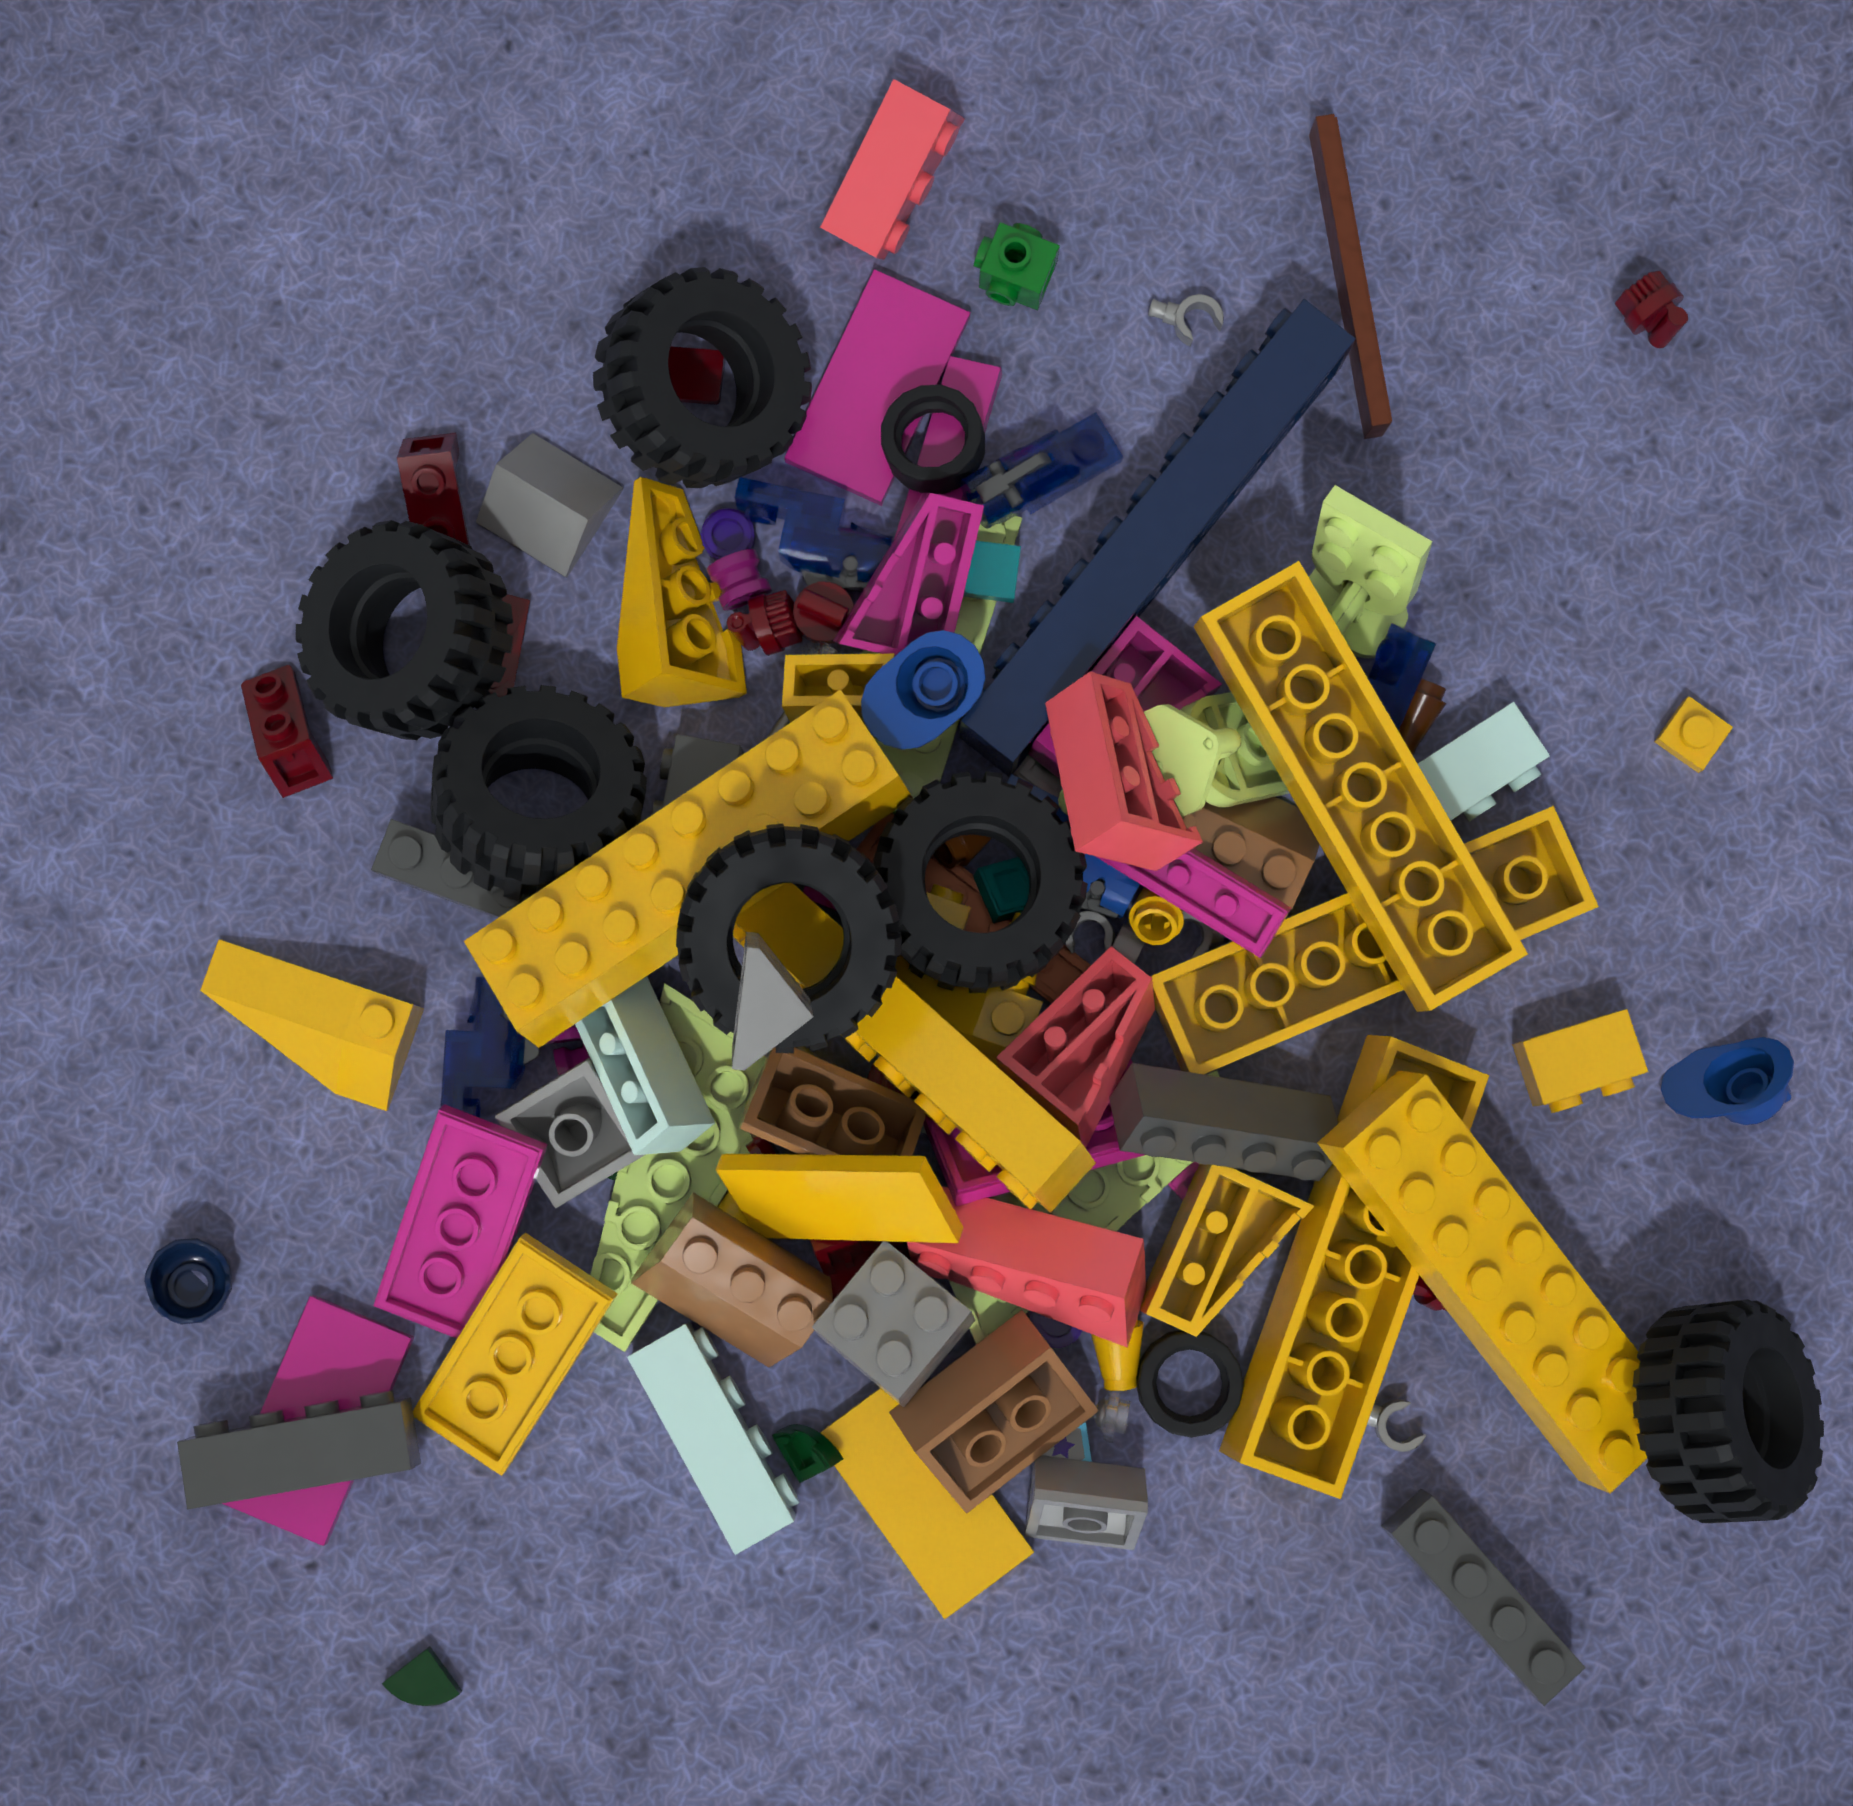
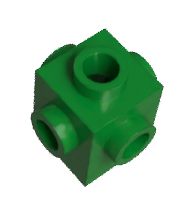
[973,222,1060,311]

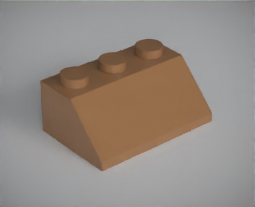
[1182,797,1320,911]
[740,1047,926,1156]
[631,1192,833,1367]
[889,1310,1099,1514]

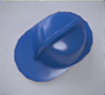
[861,630,986,750]
[1661,1037,1794,1125]

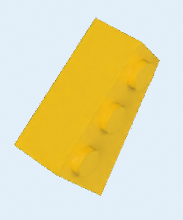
[1140,1164,1314,1337]

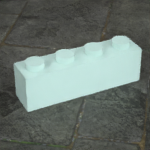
[1418,702,1550,821]
[575,976,715,1155]
[627,1321,800,1555]

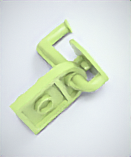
[1309,485,1433,658]
[1058,692,1290,818]

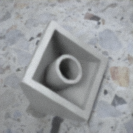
[476,433,623,578]
[732,932,814,1071]
[495,1058,646,1209]
[1024,1456,1148,1550]

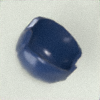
[144,1238,232,1325]

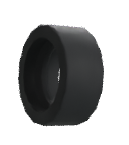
[881,384,985,494]
[1136,1330,1244,1438]

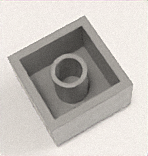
[812,1241,975,1407]

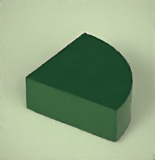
[772,1424,844,1483]
[382,1646,462,1706]

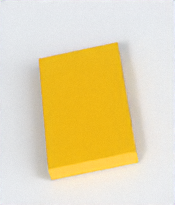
[715,1154,964,1243]
[413,1232,618,1476]
[820,1388,1034,1619]

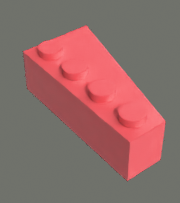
[907,1186,1146,1348]

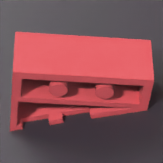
[820,79,965,260]
[1045,671,1203,871]
[996,946,1155,1148]

